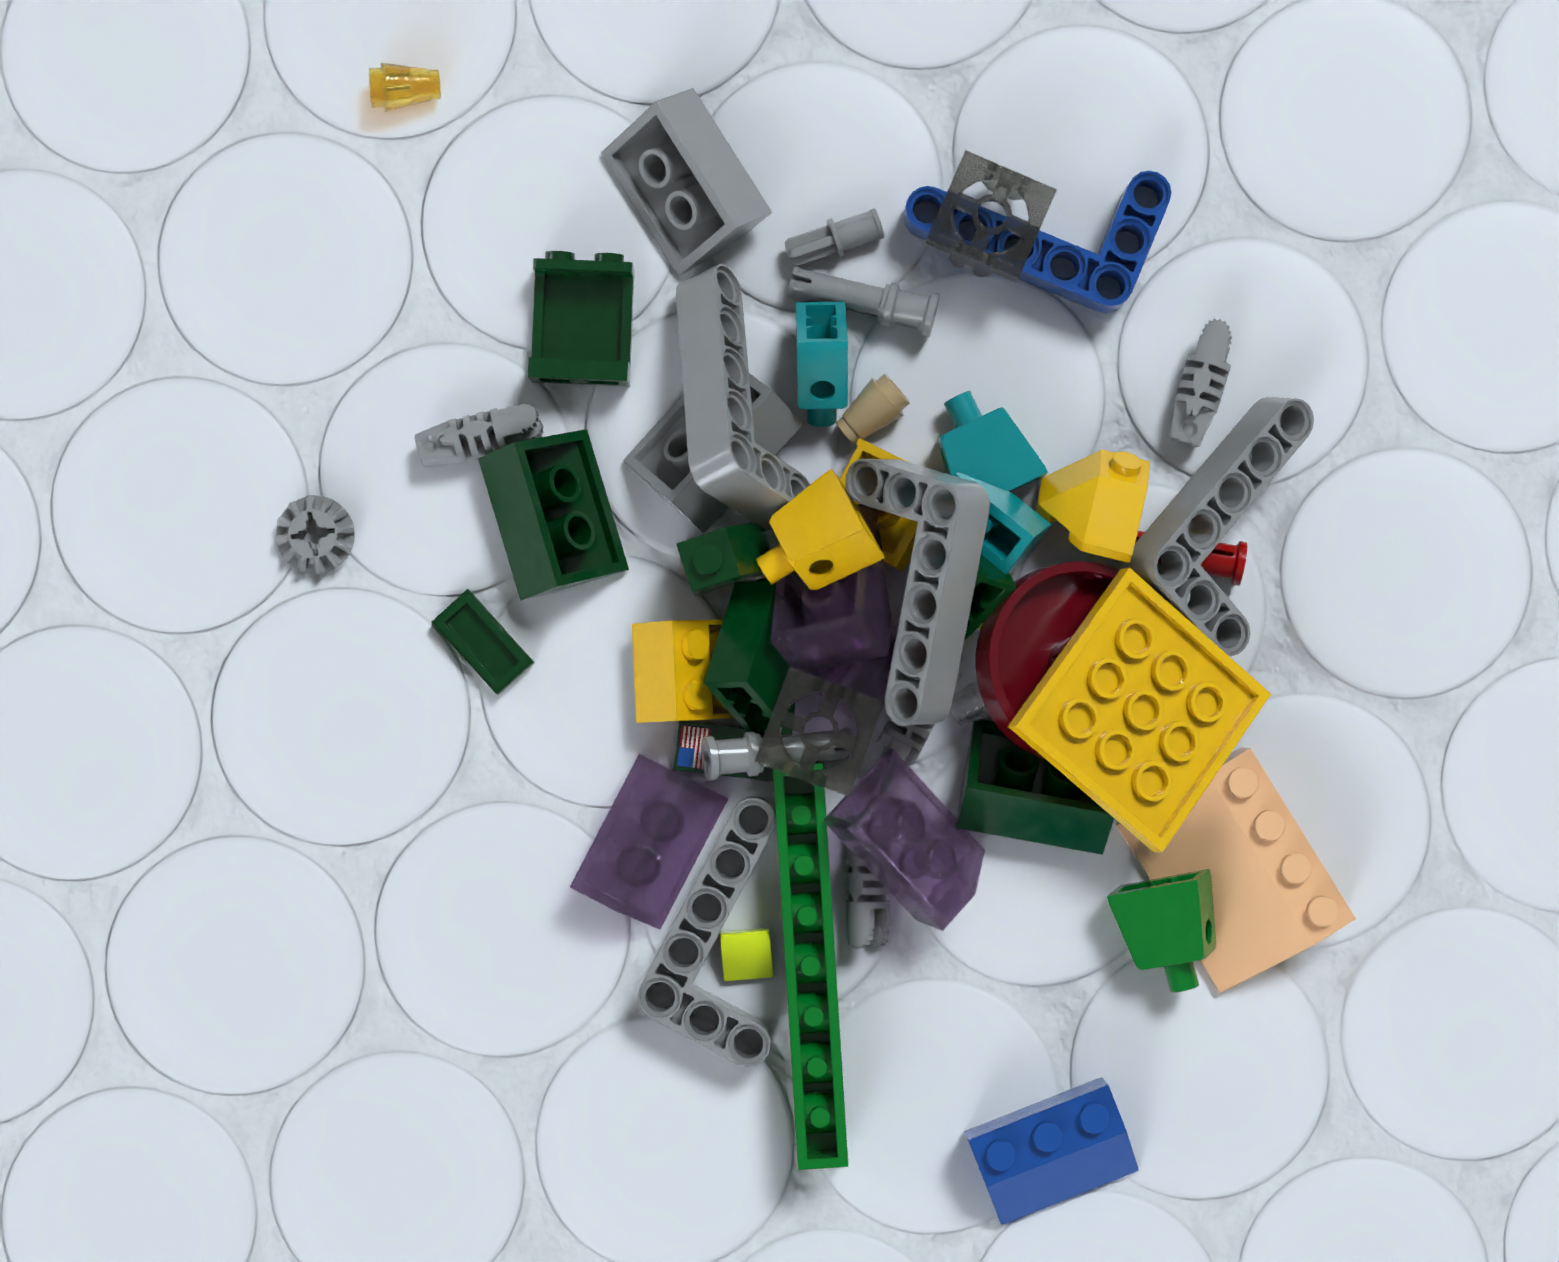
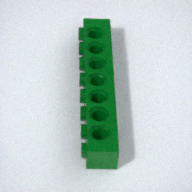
[773,762,848,1170]

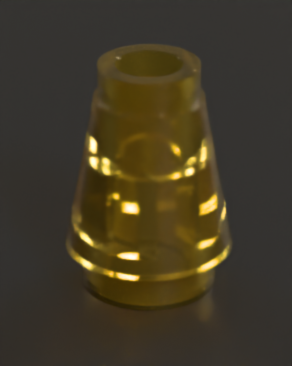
[368,62,441,112]

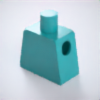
[796,301,848,427]
[937,390,1048,492]

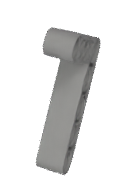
[676,264,810,530]
[1127,397,1314,656]
[846,459,990,726]
[638,796,776,1067]

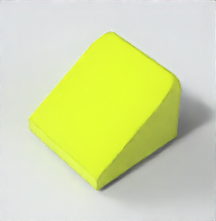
[720,927,773,981]

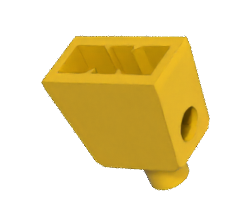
[756,469,885,590]

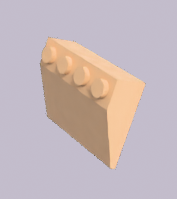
[1115,747,1356,993]

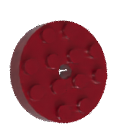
[975,561,1119,759]

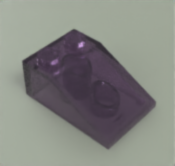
[770,504,891,675]

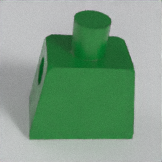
[1107,869,1216,993]

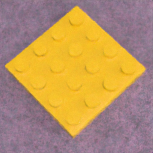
[1008,568,1271,852]

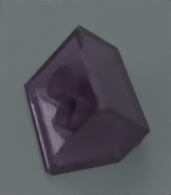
[823,748,985,931]
[570,753,729,929]

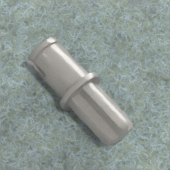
[785,208,884,267]

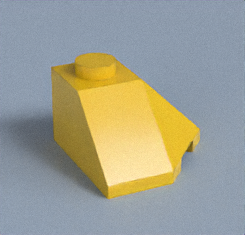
[1036,449,1150,563]

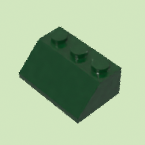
[478,429,629,600]
[956,717,1114,855]

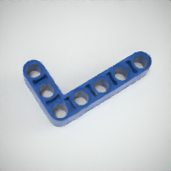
[903,171,1172,313]

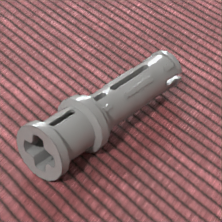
[788,266,940,337]
[701,728,855,781]

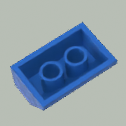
[964,1077,1139,1225]

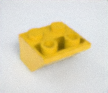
[632,620,733,723]

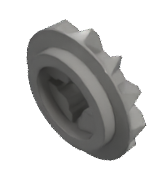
[275,495,355,574]

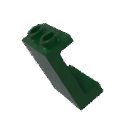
[528,251,635,386]

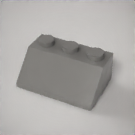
[601,88,772,276]
[623,373,804,533]

